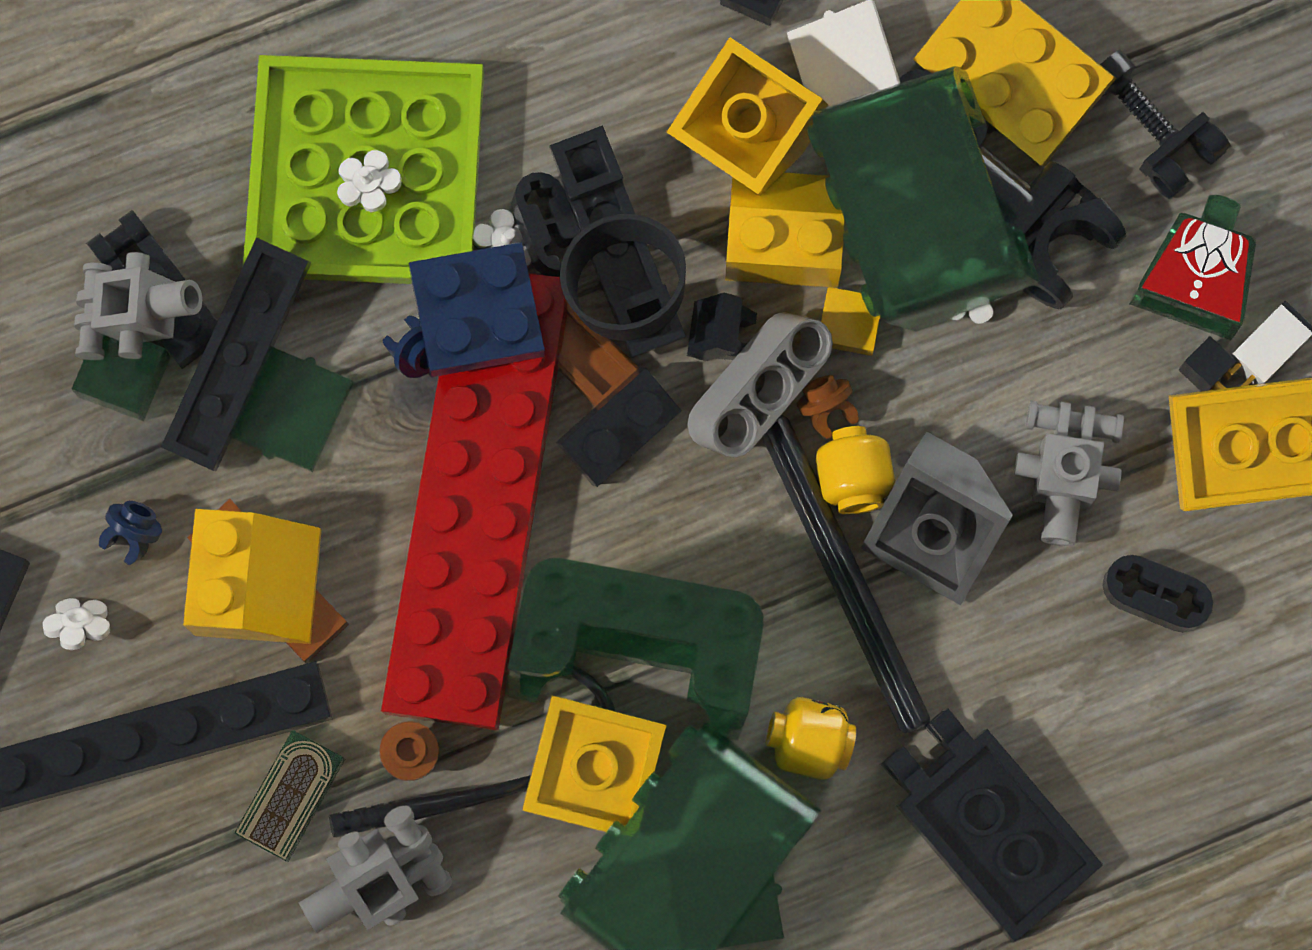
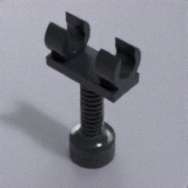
[1100,50,1231,199]

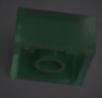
[71,334,171,421]

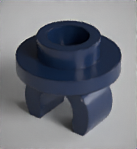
[383,315,430,378]
[99,501,162,565]

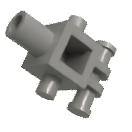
[74,252,202,360]
[1014,400,1124,546]
[299,806,453,933]

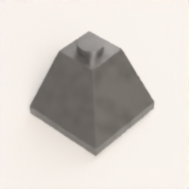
[861,432,1012,605]

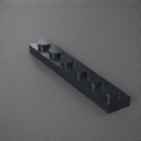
[0,661,333,812]

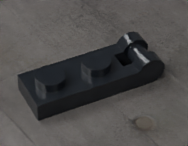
[86,210,218,369]

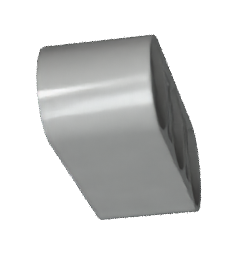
[687,312,833,457]

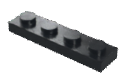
[161,237,311,471]

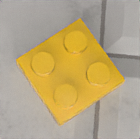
[522,695,666,840]

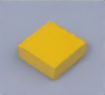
[821,287,884,356]

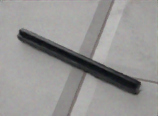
[762,415,930,733]

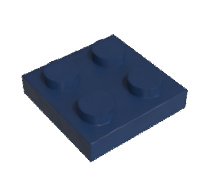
[409,242,545,377]

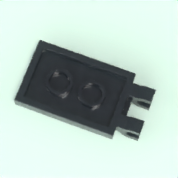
[881,708,1103,942]

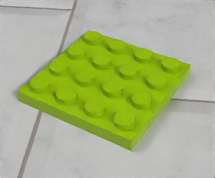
[243,55,484,284]

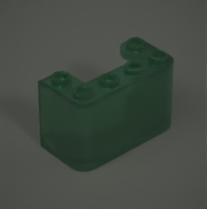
[508,558,764,740]
[558,722,822,950]

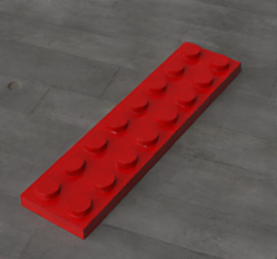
[381,274,568,730]

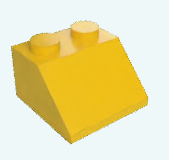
[667,37,832,196]
[725,173,845,288]
[183,509,322,644]

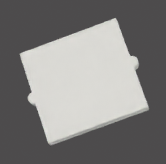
[787,0,903,121]

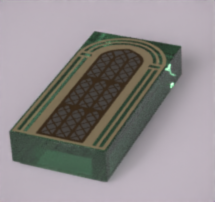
[234,730,345,863]

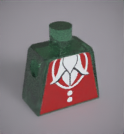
[1129,195,1256,340]

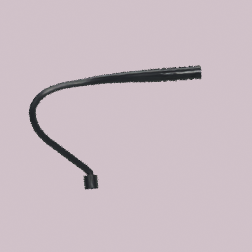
[329,633,616,838]

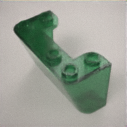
[807,66,1040,332]

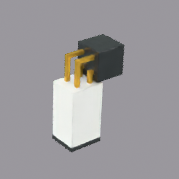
[1179,300,1312,391]

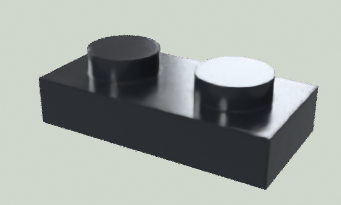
[556,367,682,487]

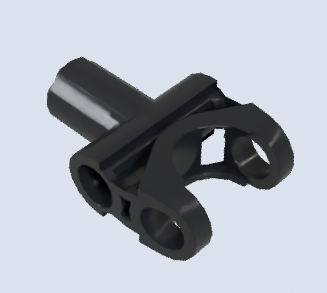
[950,146,1126,309]

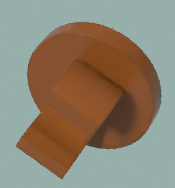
[797,375,859,439]
[380,721,439,781]

